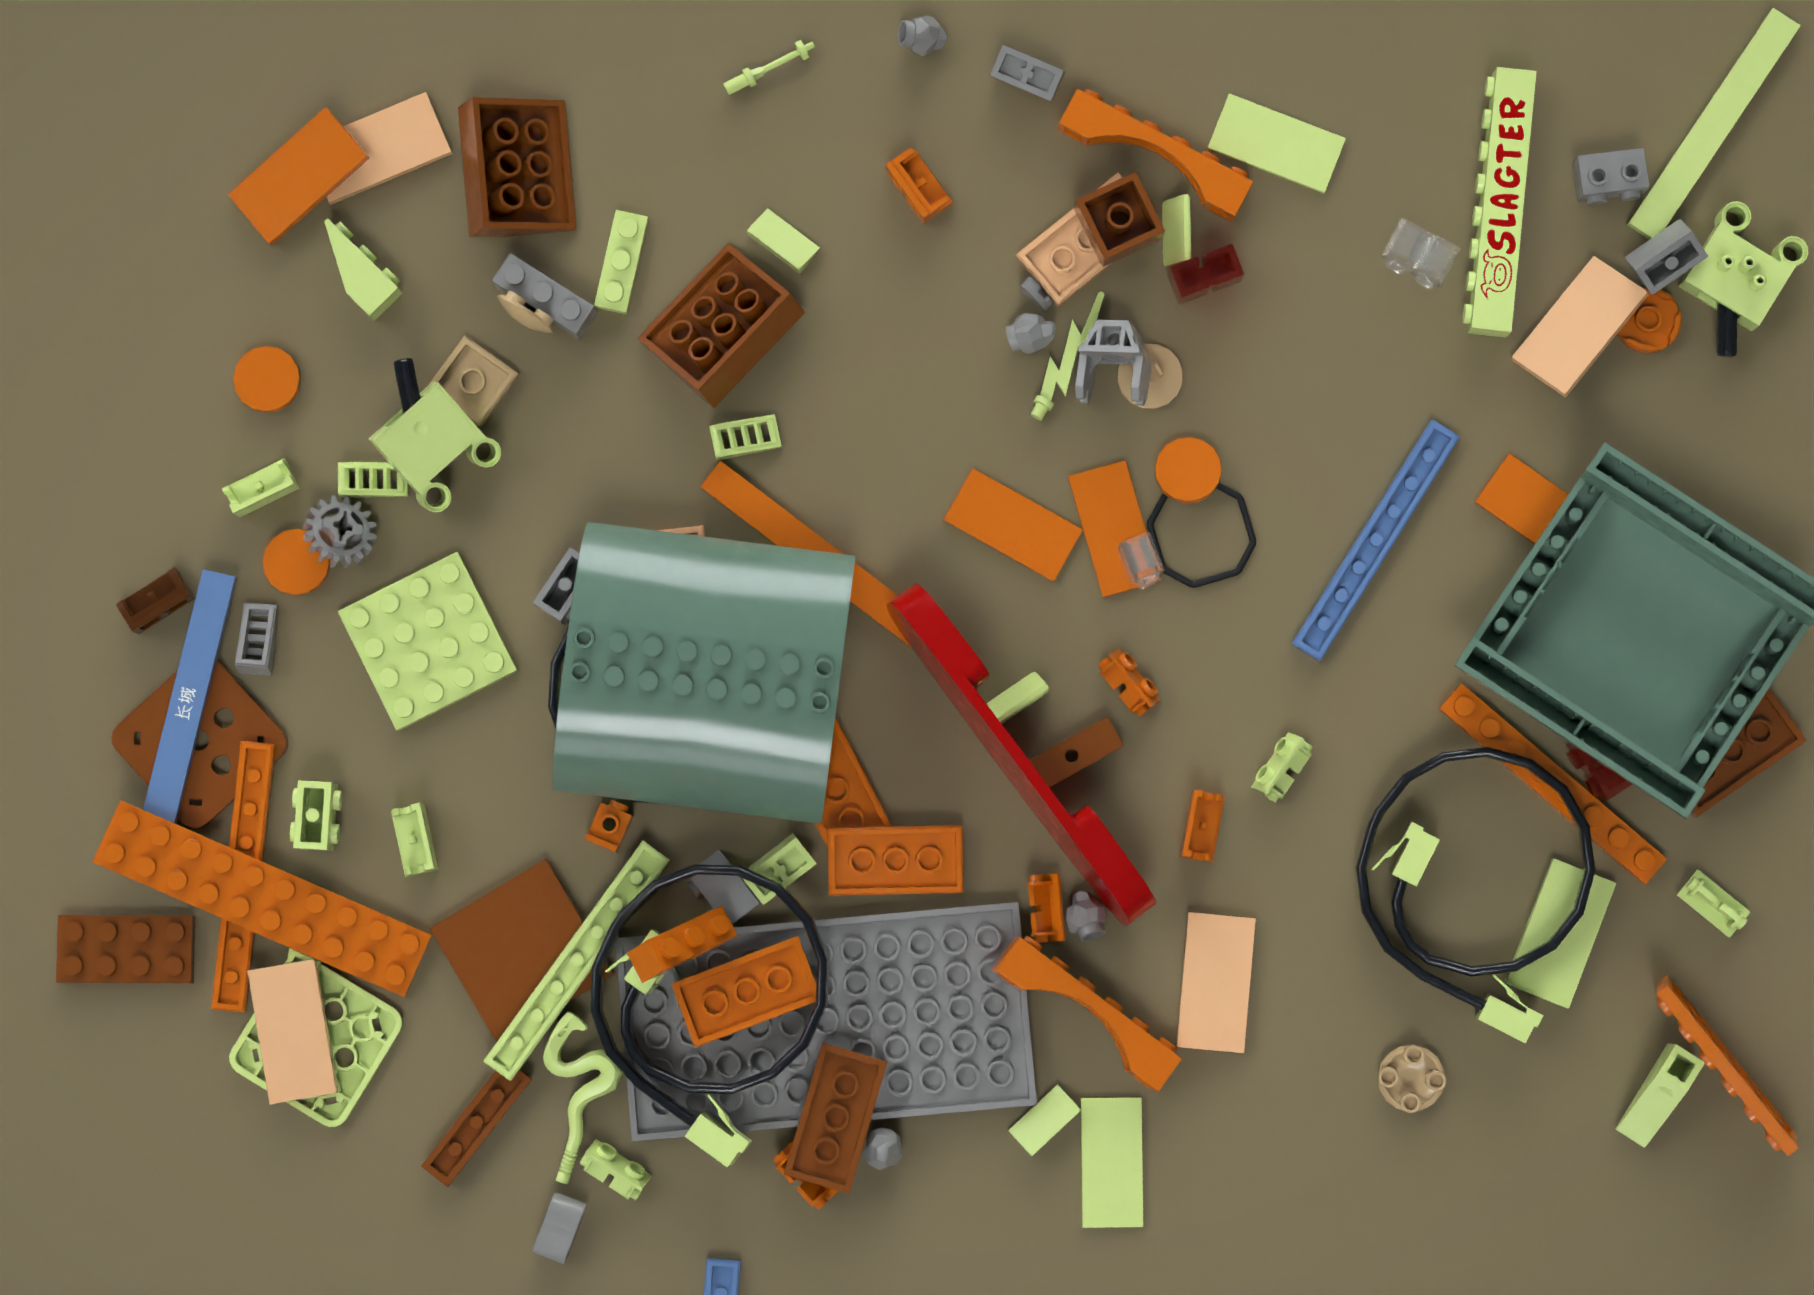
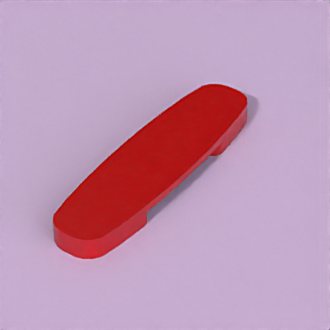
[887,583,1156,926]

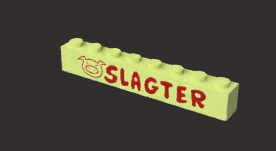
[1462,67,1537,338]

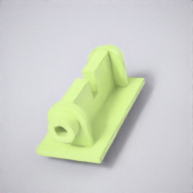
[1251,732,1313,803]
[1677,869,1750,938]
[579,1139,652,1201]

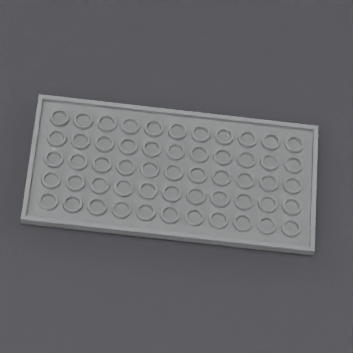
[615,902,1037,1141]

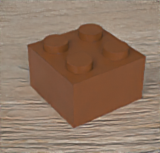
[1074,171,1165,267]

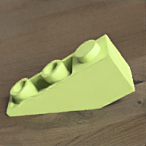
[324,218,403,321]
[1615,1043,1705,1148]

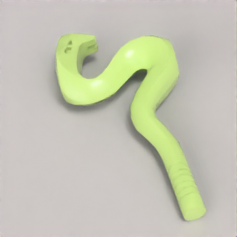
[543,1011,622,1184]

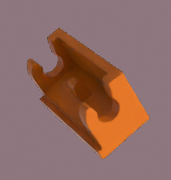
[885,147,953,224]
[1179,789,1225,863]

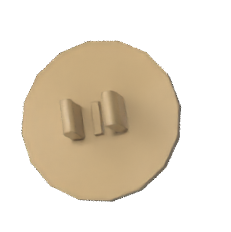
[1117,344,1183,409]

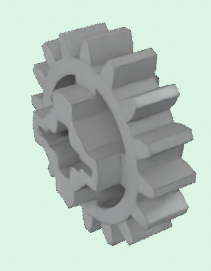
[302,495,377,568]

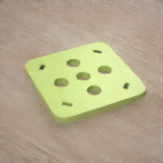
[229,960,403,1127]

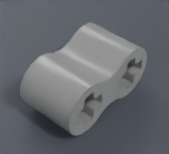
[532,1192,587,1265]

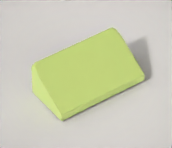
[1162,194,1191,267]
[747,208,820,274]
[986,672,1049,724]
[1008,1084,1081,1156]

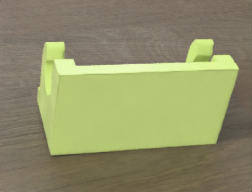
[222,458,300,518]
[391,802,439,877]
[742,833,817,905]

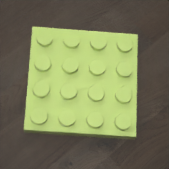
[338,551,518,731]

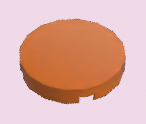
[1617,287,1682,354]
[233,346,301,412]
[1155,437,1222,504]
[262,529,330,596]

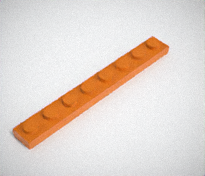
[1438,683,1667,885]

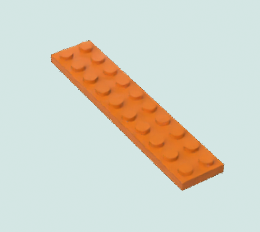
[92,800,432,997]

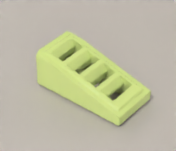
[709,414,782,461]
[338,462,408,498]

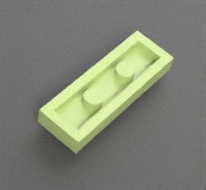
[594,210,649,315]

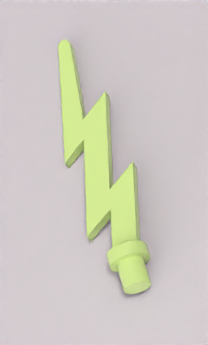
[1030,291,1104,421]

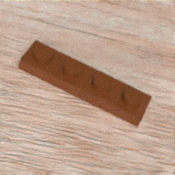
[421,1069,533,1187]

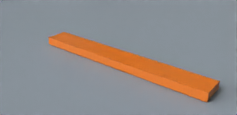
[700,460,912,649]
[211,741,276,1013]

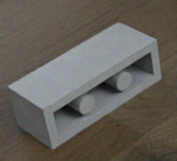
[492,253,597,341]

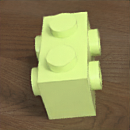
[290,780,343,851]

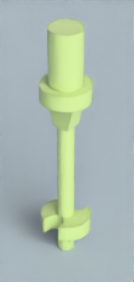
[723,40,815,95]

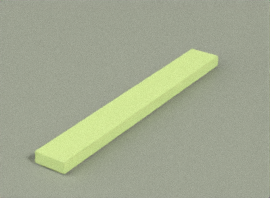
[1627,8,1801,240]
[483,841,670,1081]

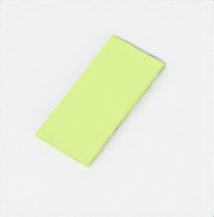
[1207,93,1346,194]
[1081,1097,1144,1228]

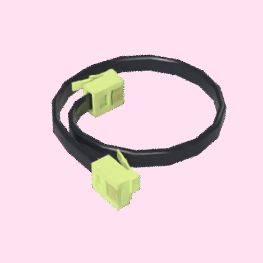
[1355,747,1596,1044]
[590,864,829,1168]

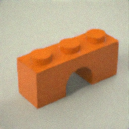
[627,905,738,983]

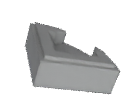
[1020,277,1053,313]

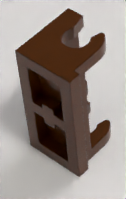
[116,567,195,634]

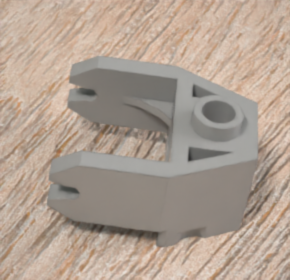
[1075,320,1152,406]

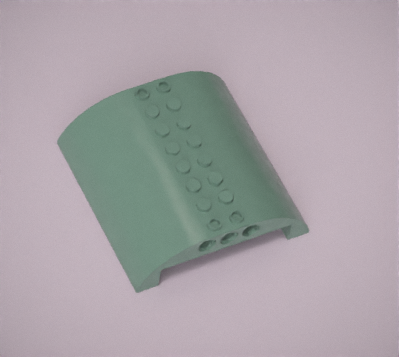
[1454,442,1814,819]
[553,522,855,824]

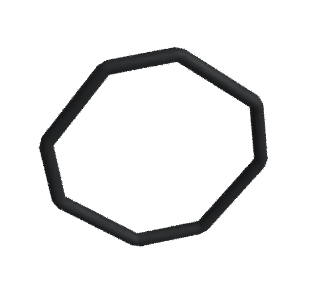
[1147,483,1256,588]

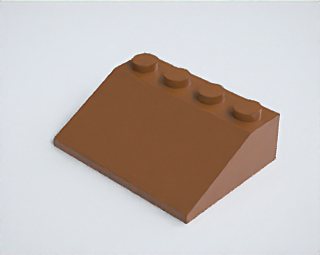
[458,97,576,237]
[637,243,805,408]

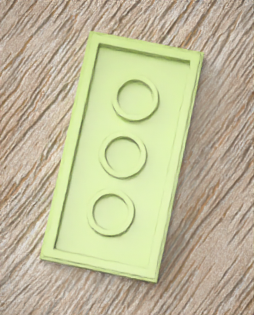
[1504,858,1617,1009]

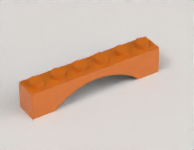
[1057,88,1254,223]
[991,936,1182,1092]

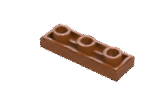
[1029,717,1124,788]

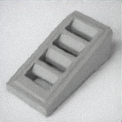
[235,603,278,676]

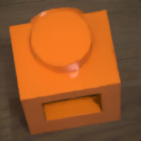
[585,799,634,853]

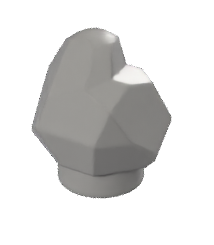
[898,15,947,56]
[1006,313,1056,354]
[1066,891,1107,942]
[862,1128,903,1170]

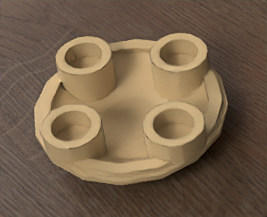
[497,290,554,334]
[1378,1045,1446,1113]

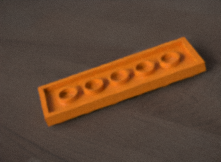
[1656,975,1799,1156]

